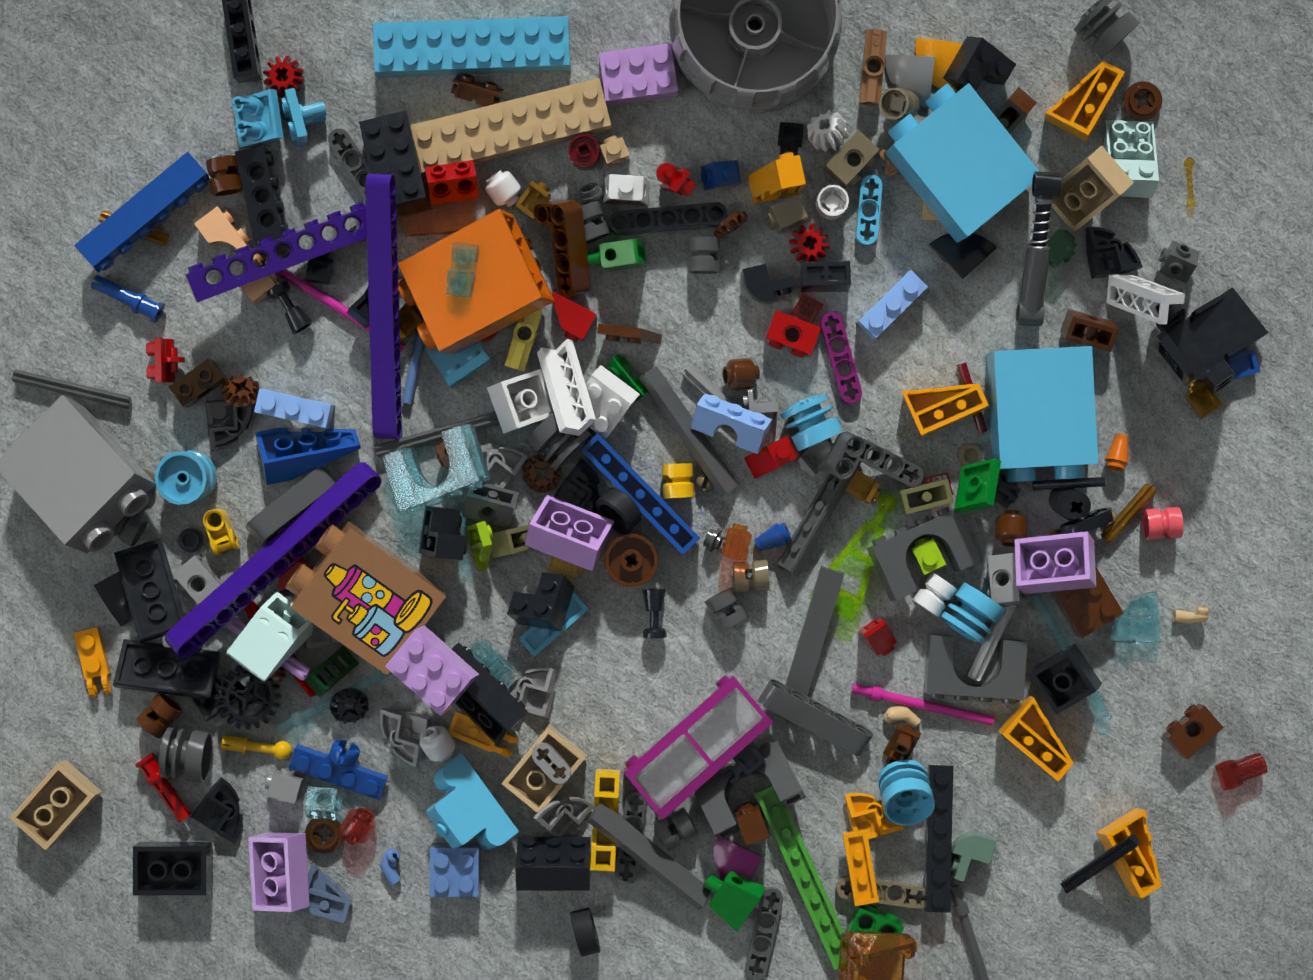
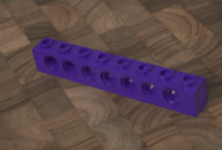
[184,202,367,303]

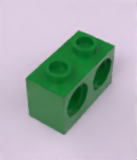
[846,904,904,954]

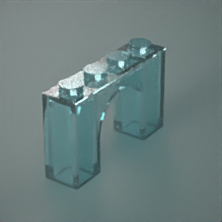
[382,424,491,514]

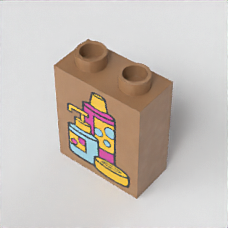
[285,521,446,675]

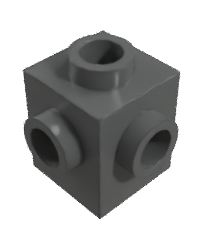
[1158,241,1199,283]

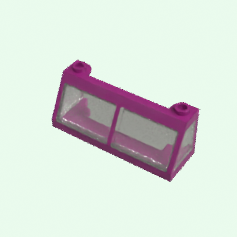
[624,674,773,820]

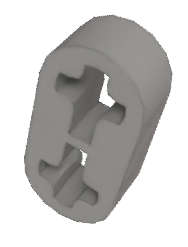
[532,742,571,784]

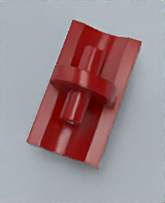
[656,163,696,197]
[146,338,185,383]

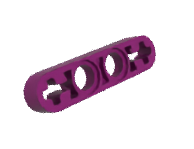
[820,312,862,404]

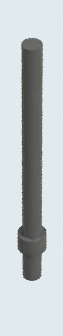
[950,885,989,980]

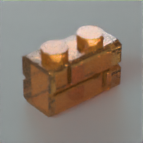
[720,523,752,561]

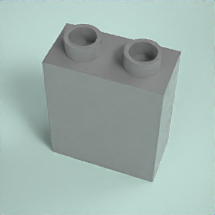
[0,395,156,554]

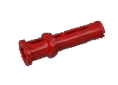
[135,753,192,823]

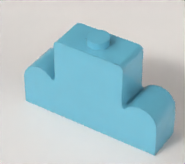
[426,753,519,850]

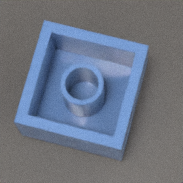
[430,843,481,897]

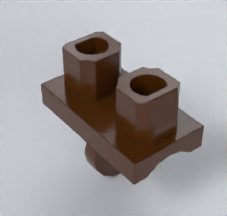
[883,723,921,764]

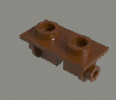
[451,73,504,106]

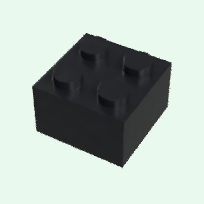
[1029,643,1102,715]

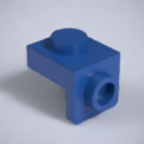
[701,160,741,190]

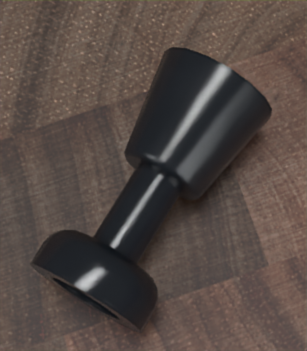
[266,281,313,335]
[642,589,667,638]

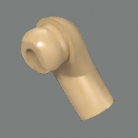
[1172,606,1209,624]
[884,705,921,728]

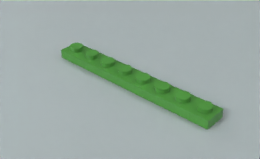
[755,785,857,970]

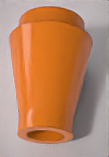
[1104,434,1129,471]

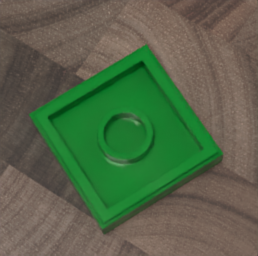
[954,458,1001,514]

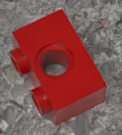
[765,310,821,359]

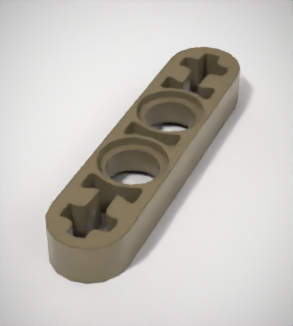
[836,876,925,909]

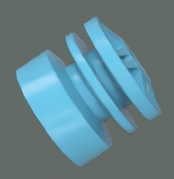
[780,393,844,452]
[941,582,1006,645]
[878,760,935,826]

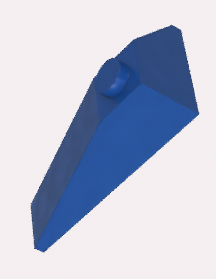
[255,428,361,485]

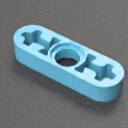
[855,175,882,246]

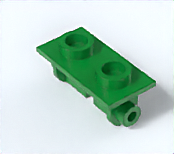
[604,354,648,404]

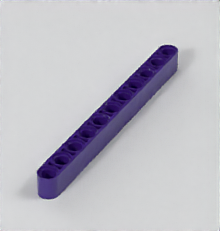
[365,174,402,440]
[165,462,382,659]

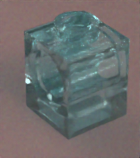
[304,786,343,820]

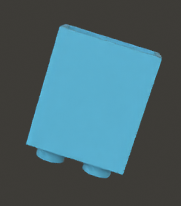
[884,83,1040,243]
[986,346,1098,482]

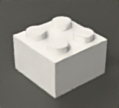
[575,365,640,439]
[487,369,554,434]

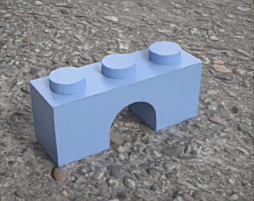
[856,270,928,340]
[254,388,335,429]
[691,394,772,454]

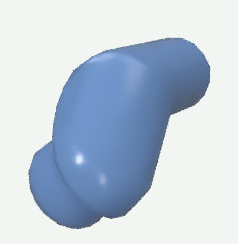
[380,849,401,885]

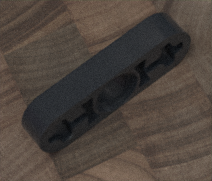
[1060,507,1115,534]

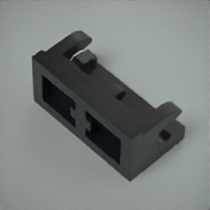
[800,261,851,293]

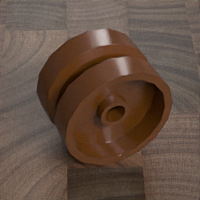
[605,533,658,587]

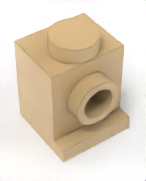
[599,136,630,168]

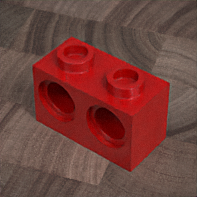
[425,160,479,205]

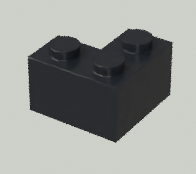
[943,36,1016,91]
[419,505,467,561]
[507,572,575,631]

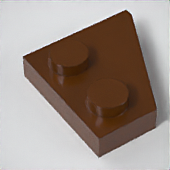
[597,324,662,344]

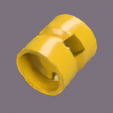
[662,463,694,499]

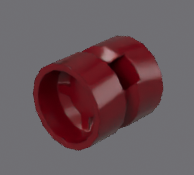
[568,134,600,171]

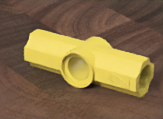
[504,307,544,372]

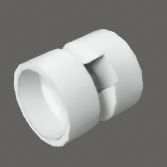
[815,185,849,221]
[912,572,958,618]

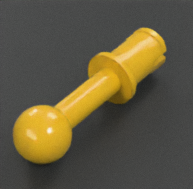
[220,734,292,760]

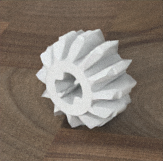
[807,110,848,153]

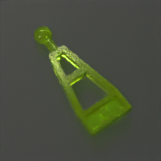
[809,494,896,621]

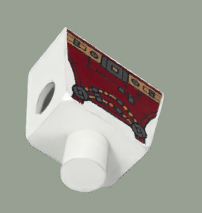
[603,174,650,206]

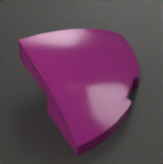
[713,838,762,881]

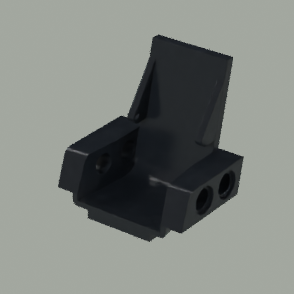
[1156,287,1269,395]

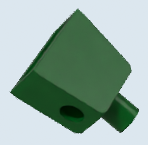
[588,239,647,271]
[703,871,766,931]

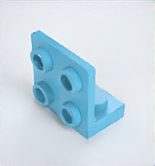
[425,342,491,388]

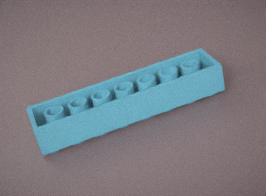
[373,16,571,78]

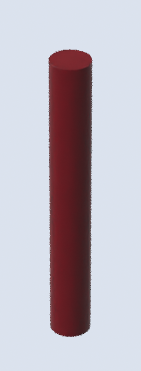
[957,362,988,434]

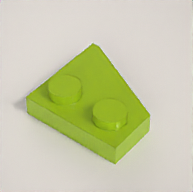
[464,521,493,572]

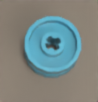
[154,450,217,505]

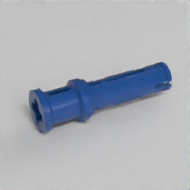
[91,274,165,323]

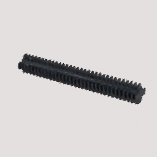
[1060,833,1140,893]

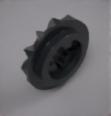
[330,688,369,724]

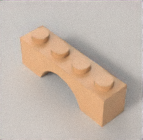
[194,206,279,304]

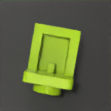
[910,537,947,576]

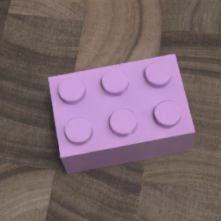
[599,43,678,106]
[525,495,614,572]
[1015,532,1096,594]
[385,625,479,716]
[248,833,310,912]

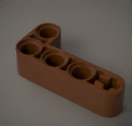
[533,199,590,298]

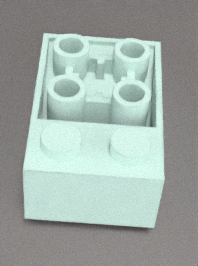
[1104,120,1159,198]
[226,592,314,682]

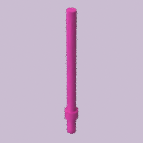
[278,269,406,352]
[851,683,994,726]

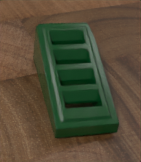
[305,645,359,697]

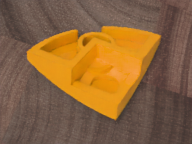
[915,38,963,91]
[844,793,904,840]

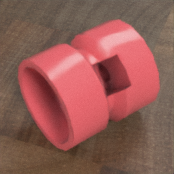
[1142,507,1183,540]

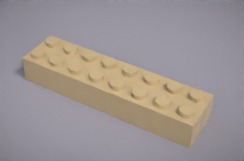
[410,78,612,177]

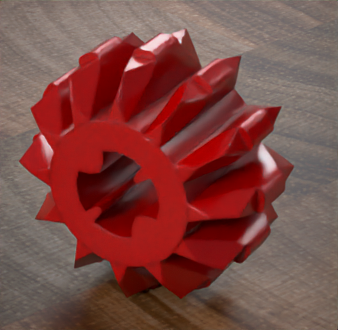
[263,56,305,98]
[789,223,830,262]

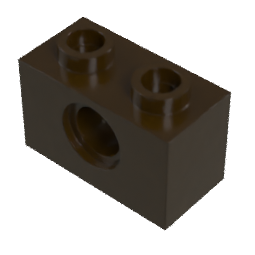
[169,358,228,408]

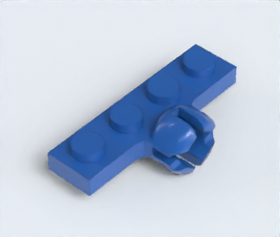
[289,740,388,800]

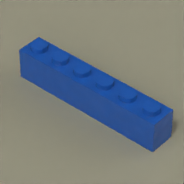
[74,152,210,272]
[581,433,700,555]

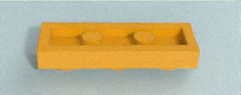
[842,829,879,906]

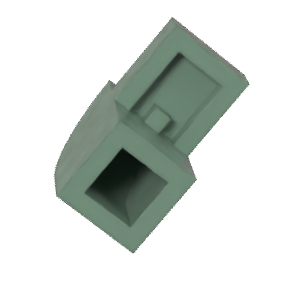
[951,832,997,882]

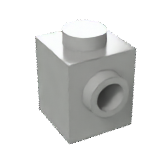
[265,768,305,804]

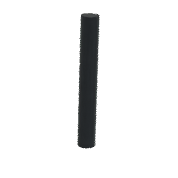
[1032,477,1107,490]

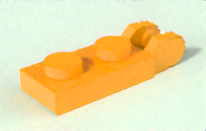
[74,627,113,698]
[448,711,518,757]

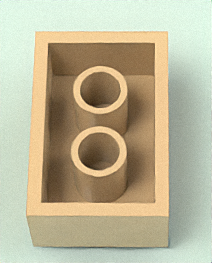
[1051,145,1134,232]
[502,724,586,813]
[9,760,102,851]

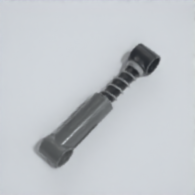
[1016,171,1061,326]

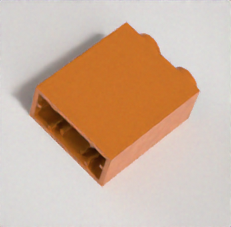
[398,209,555,354]

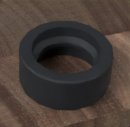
[595,488,642,534]
[570,907,600,957]

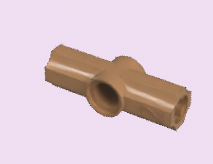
[859,29,887,106]

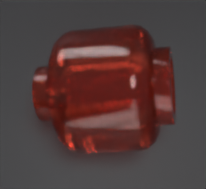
[340,807,376,845]

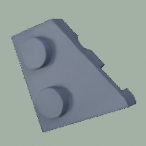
[298,864,352,924]

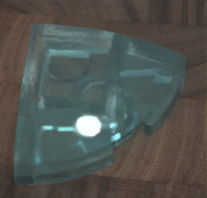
[1111,591,1161,643]

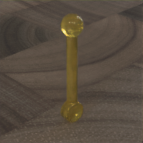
[1184,157,1196,208]

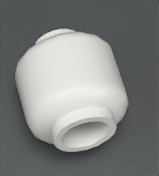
[485,170,521,207]
[420,725,455,762]

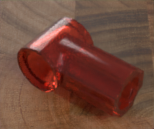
[1214,752,1268,790]

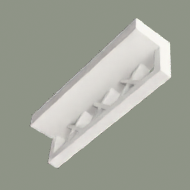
[1106,274,1185,324]
[537,339,596,436]

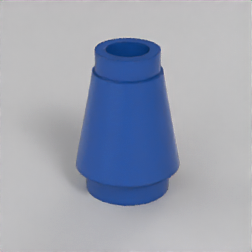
[754,522,792,552]

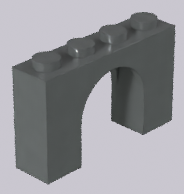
[867,506,982,601]
[923,634,1028,704]
[694,741,806,842]

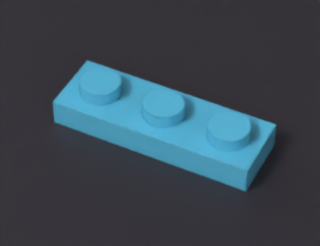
[518,591,589,657]

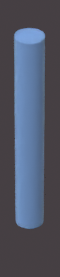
[402,332,424,405]

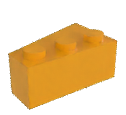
[1044,61,1125,142]
[748,153,806,204]
[902,383,990,437]
[997,695,1074,782]
[1096,808,1161,899]

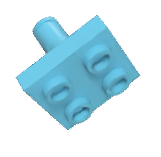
[281,88,327,147]
[232,89,284,149]

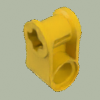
[203,508,240,557]

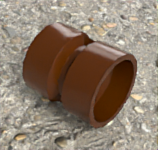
[206,155,243,196]
[136,693,183,739]

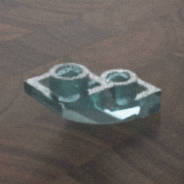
[446,242,479,297]

